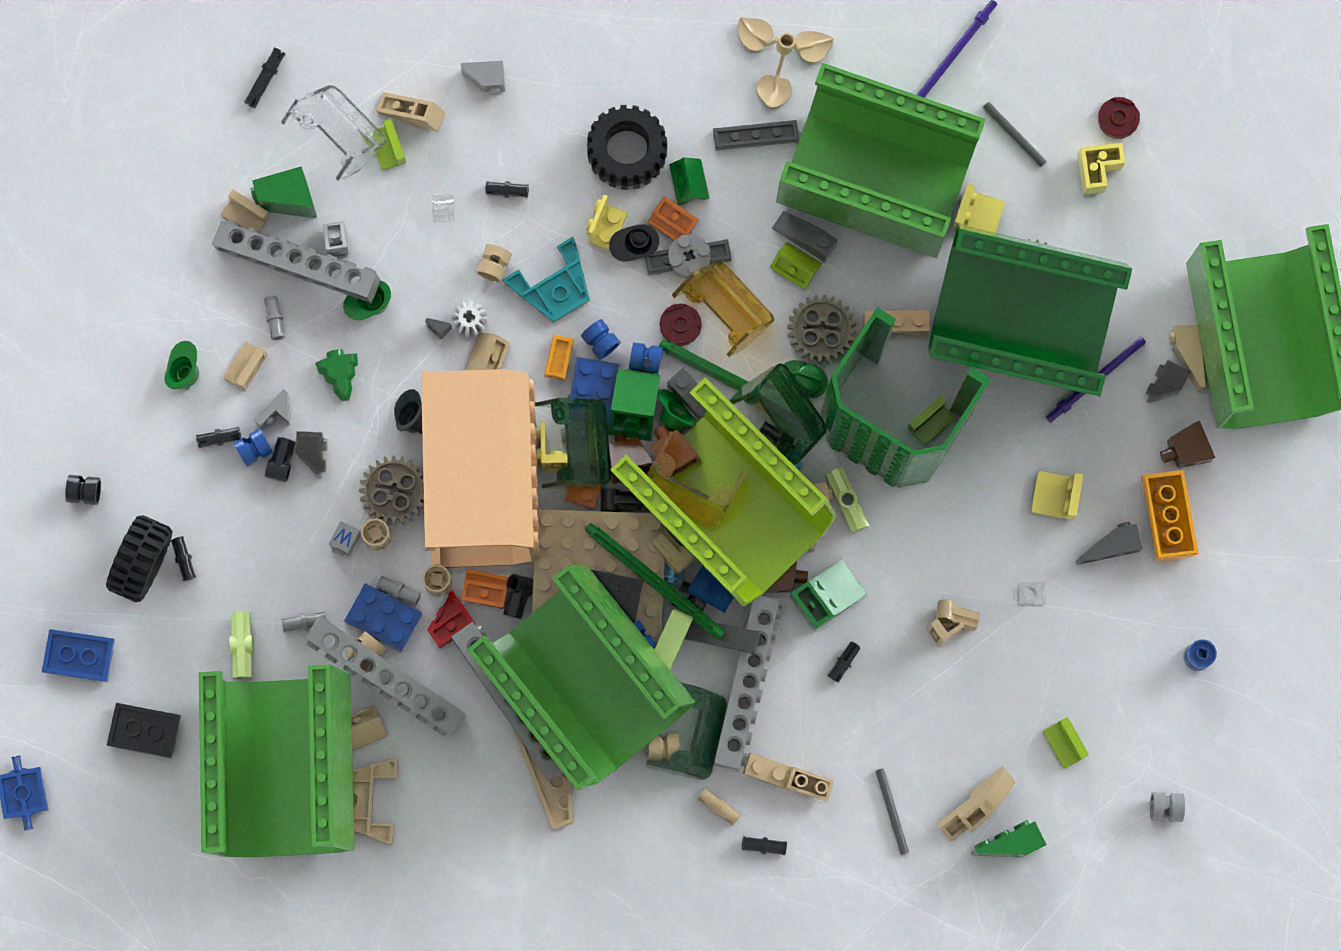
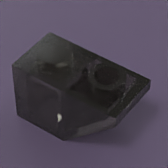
[1145,360,1191,403]
[295,431,328,478]

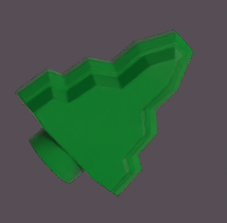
[315,349,358,402]

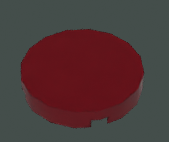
[1098,97,1140,139]
[659,303,702,346]

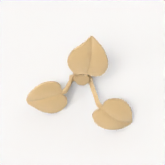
[738,17,834,108]

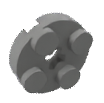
[668,234,711,278]

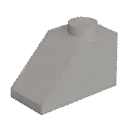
[461,61,505,95]

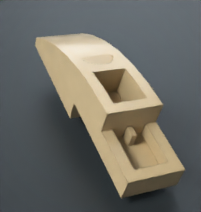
[742,753,834,802]
[937,766,1015,842]

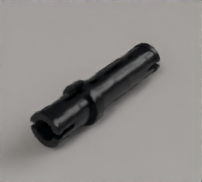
[244,47,286,109]

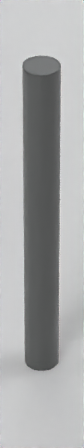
[983,102,1047,167]
[876,768,909,855]

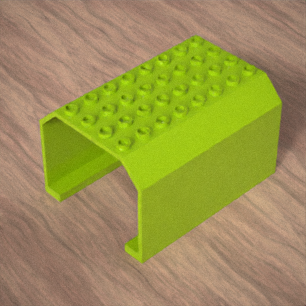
[610,377,837,607]

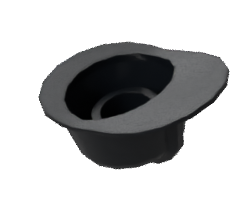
[609,224,660,262]
[394,389,422,434]

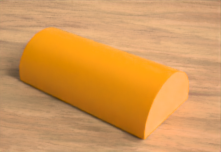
[1141,470,1199,562]

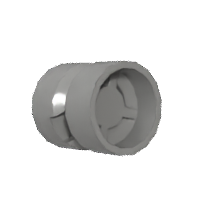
[1150,792,1185,822]

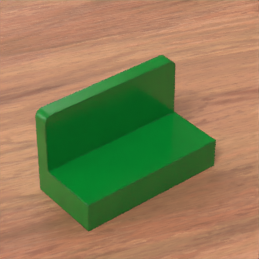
[669,157,709,205]

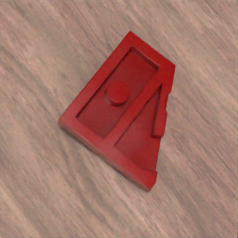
[427,590,476,649]

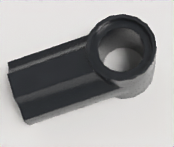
[265,437,296,483]
[600,488,643,512]
[503,574,533,619]

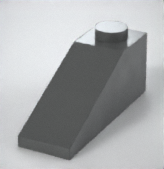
[772,211,838,263]
[667,368,707,420]
[1076,522,1143,565]

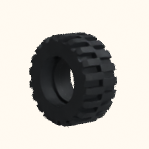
[587,105,667,190]
[106,515,173,603]

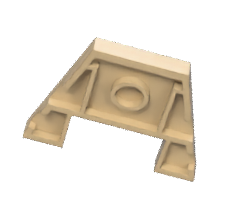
[353,758,398,845]

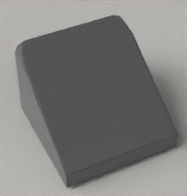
[425,318,452,339]

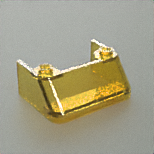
[672,260,774,357]
[647,431,747,528]

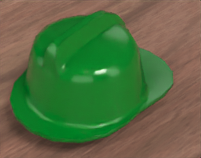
[343,281,391,320]
[164,341,199,390]
[778,360,828,398]
[658,389,696,433]

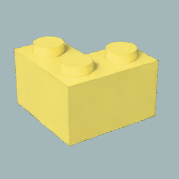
[1077,143,1125,195]

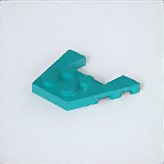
[503,237,590,323]

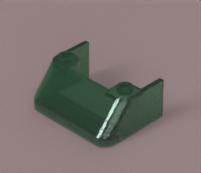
[729,363,827,465]
[535,398,611,489]
[646,682,727,780]

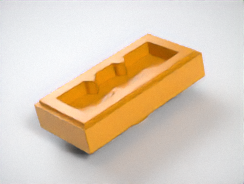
[544,334,574,381]

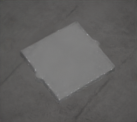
[758,621,797,670]

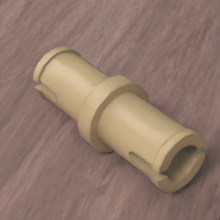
[698,788,741,826]

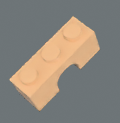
[863,310,930,337]

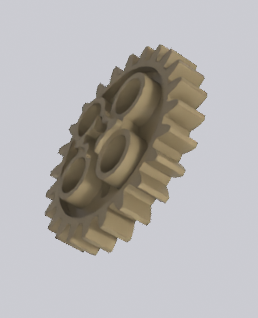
[787,295,857,364]
[359,455,424,526]

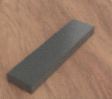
[713,120,799,151]
[645,239,732,275]
[684,620,761,654]

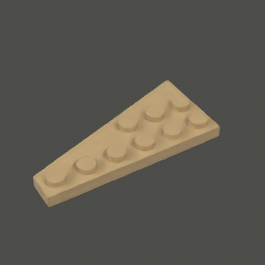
[512,718,573,830]

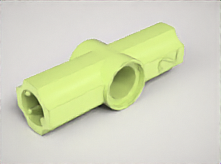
[825,467,869,534]
[229,612,254,679]

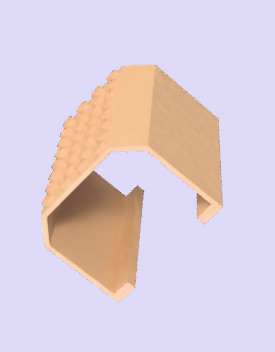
[421,369,540,568]

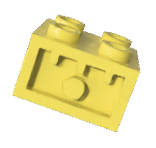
[952,183,1005,233]
[586,195,628,251]
[536,421,568,472]
[1031,471,1084,520]

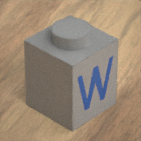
[329,521,361,557]

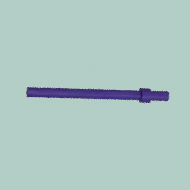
[917,0,998,98]
[1045,336,1146,423]

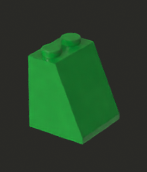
[250,166,317,218]
[608,369,660,441]

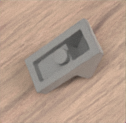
[323,221,349,256]
[254,389,290,430]

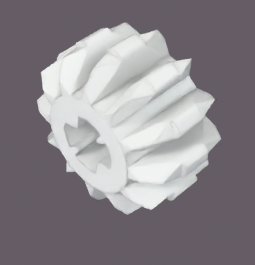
[451,300,488,337]

